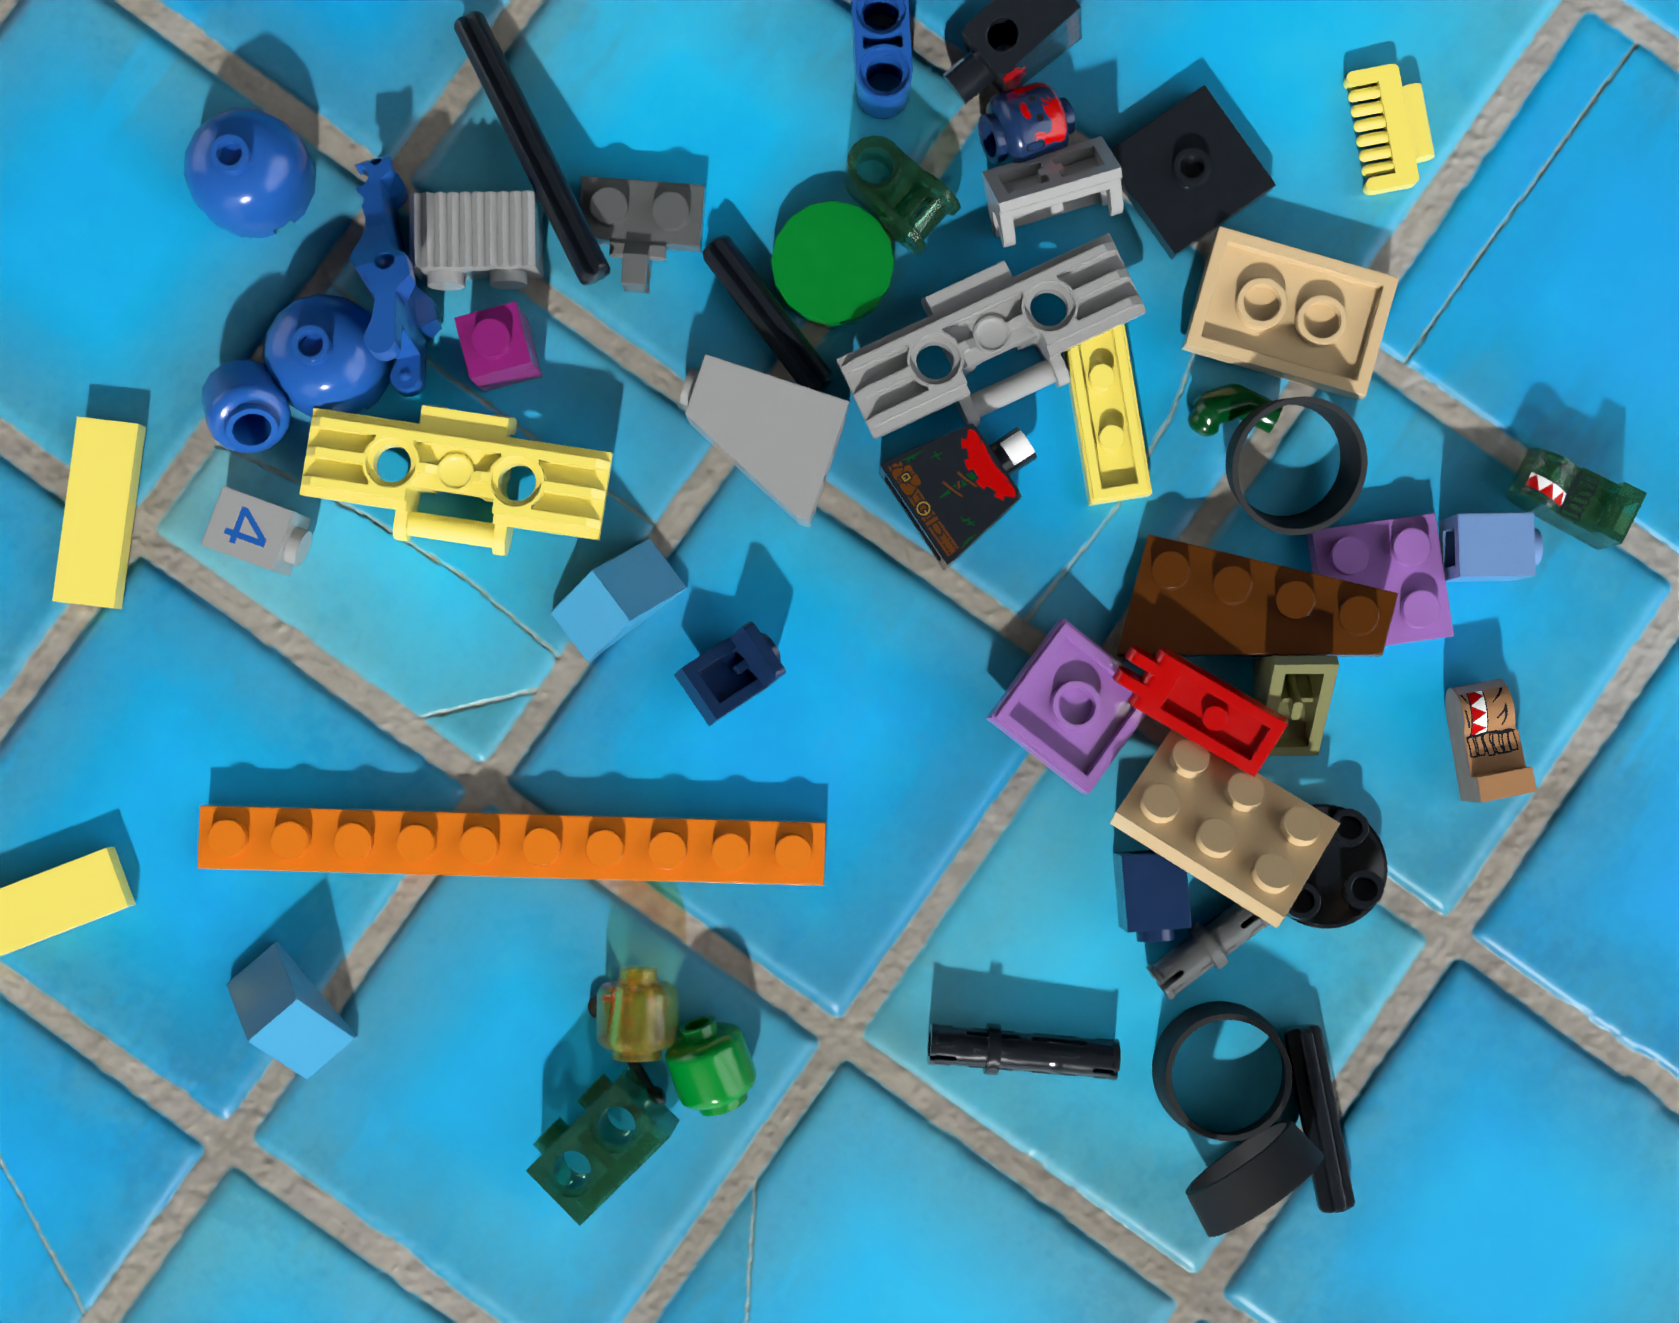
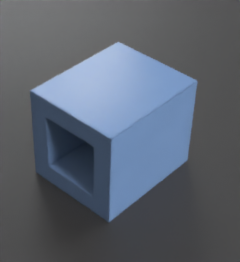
[1438,512,1543,582]

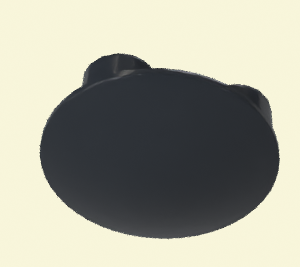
[1286,804,1388,929]

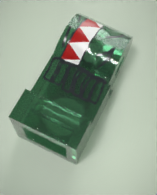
[1506,448,1647,550]

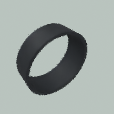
[1225,396,1368,535]
[1152,1001,1292,1141]
[1185,1119,1324,1237]

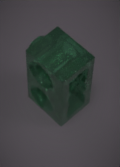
[526,1067,680,1226]

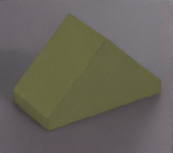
[1253,656,1339,756]

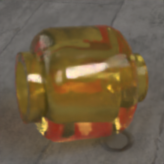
[596,967,679,1062]

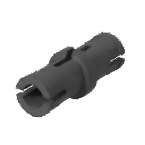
[1146,902,1271,1000]

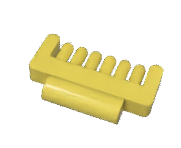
[1343,64,1435,195]

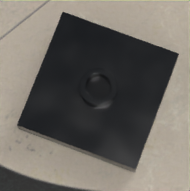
[1111,85,1276,260]

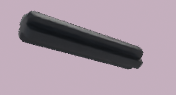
[702,235,832,392]
[1284,1024,1355,1213]

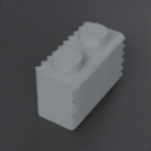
[409,190,544,291]

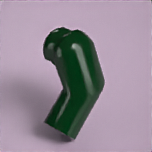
[1188,383,1283,437]

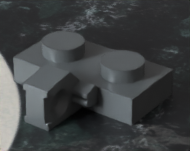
[579,176,706,294]

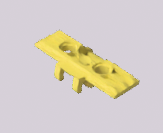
[299,404,613,556]

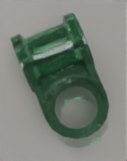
[844,135,961,255]

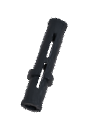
[927,1023,1121,1081]

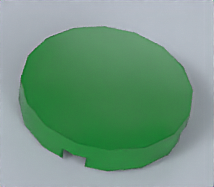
[771,201,895,328]

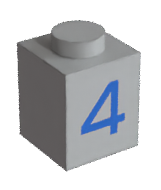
[201,486,312,576]

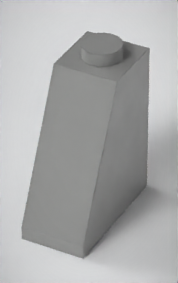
[680,354,849,528]

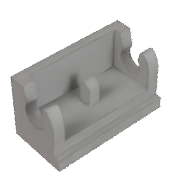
[982,136,1124,248]

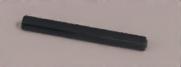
[454,11,610,285]

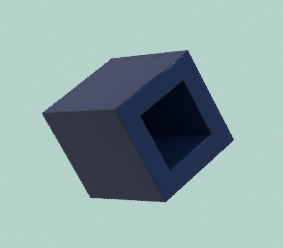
[1113,849,1192,942]

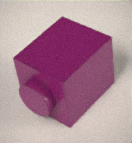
[454,301,543,392]

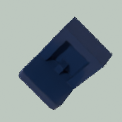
[674,621,786,727]

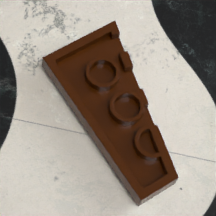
[1117,534,1398,657]

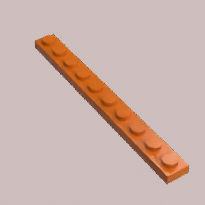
[197,805,826,886]

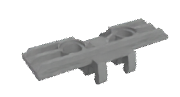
[837,233,1147,440]

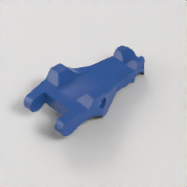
[350,156,442,397]

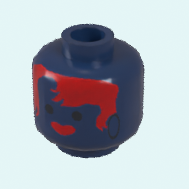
[978,82,1075,166]

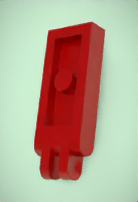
[1112,645,1289,777]

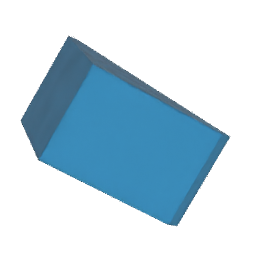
[550,538,687,662]
[226,942,358,1079]

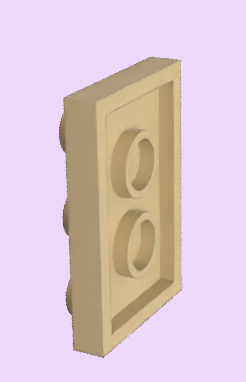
[1181,226,1399,401]
[1110,729,1340,928]

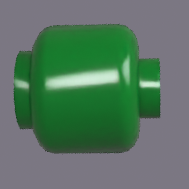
[665,1015,756,1117]

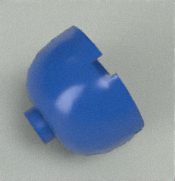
[184,108,316,238]
[262,294,394,418]

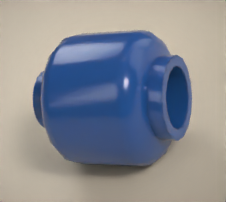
[202,360,291,453]

